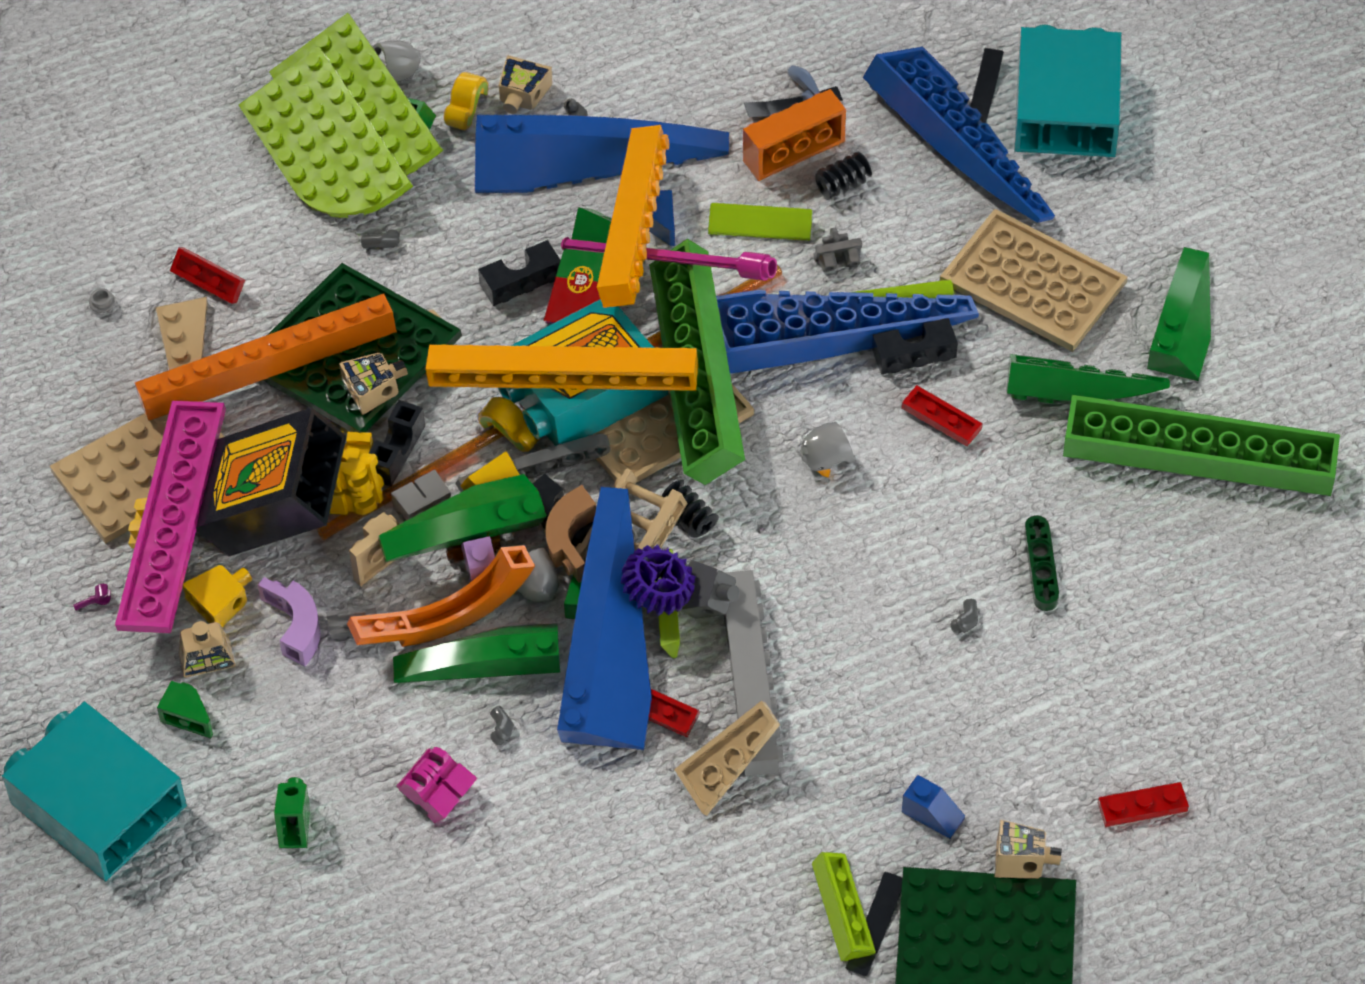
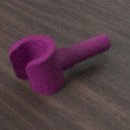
[73,584,111,610]

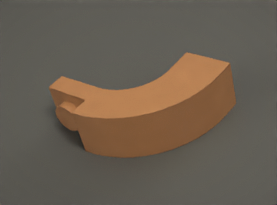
[545,485,596,583]

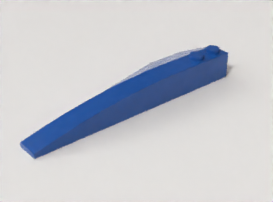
[862,46,1055,223]
[475,115,729,193]
[716,290,979,374]
[557,487,652,750]

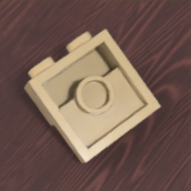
[349,512,399,587]

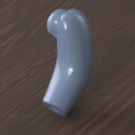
[787,65,820,101]

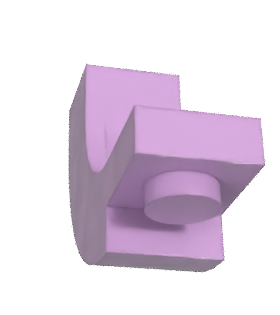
[258,577,320,667]

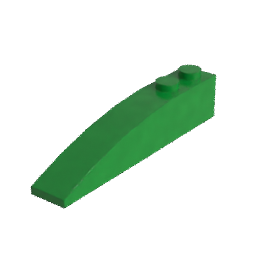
[1147,247,1211,381]
[1006,354,1170,403]
[378,474,547,562]
[393,623,560,683]

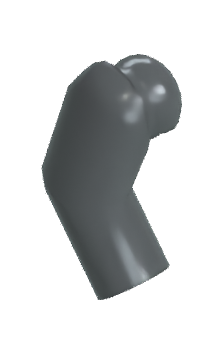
[564,99,588,116]
[361,229,400,248]
[950,599,978,634]
[490,706,514,745]

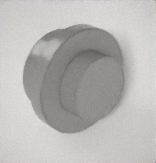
[89,288,115,313]

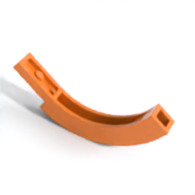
[347,545,535,647]

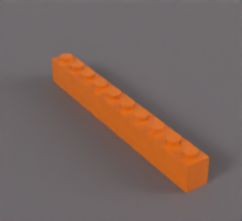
[135,294,397,421]

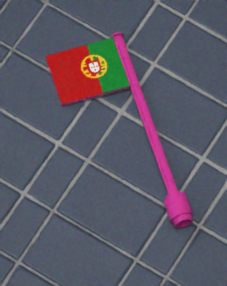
[544,237,777,324]

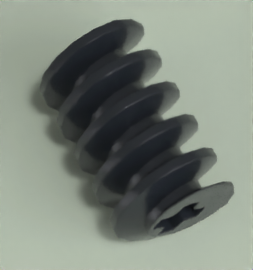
[815,152,872,200]
[662,480,719,538]

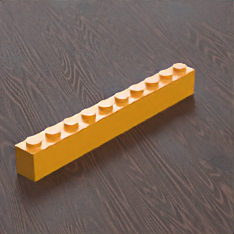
[597,125,669,308]
[426,344,698,391]

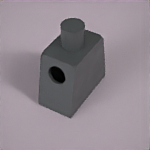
[679,560,739,619]

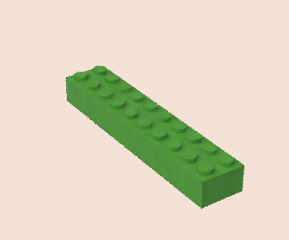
[649,238,745,485]
[1063,395,1340,496]

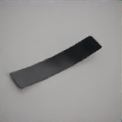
[970,48,1004,123]
[744,86,843,117]
[845,872,902,976]

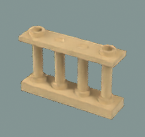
[575,468,687,562]

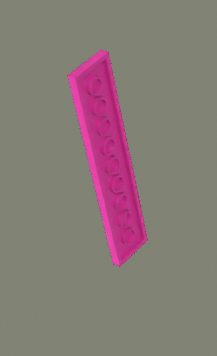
[115,401,226,633]

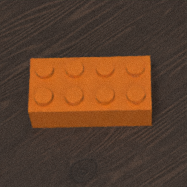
[743,89,846,181]

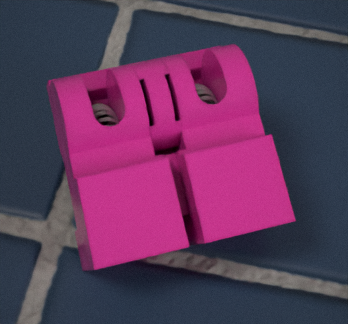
[396,747,478,823]

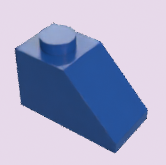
[649,190,675,246]
[902,775,965,839]

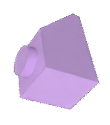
[461,536,495,582]

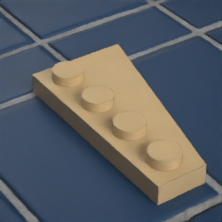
[156,297,208,370]
[674,701,780,816]

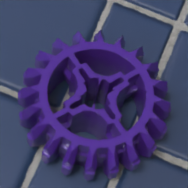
[621,544,695,616]

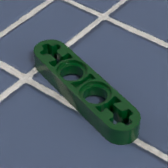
[1024,515,1059,611]

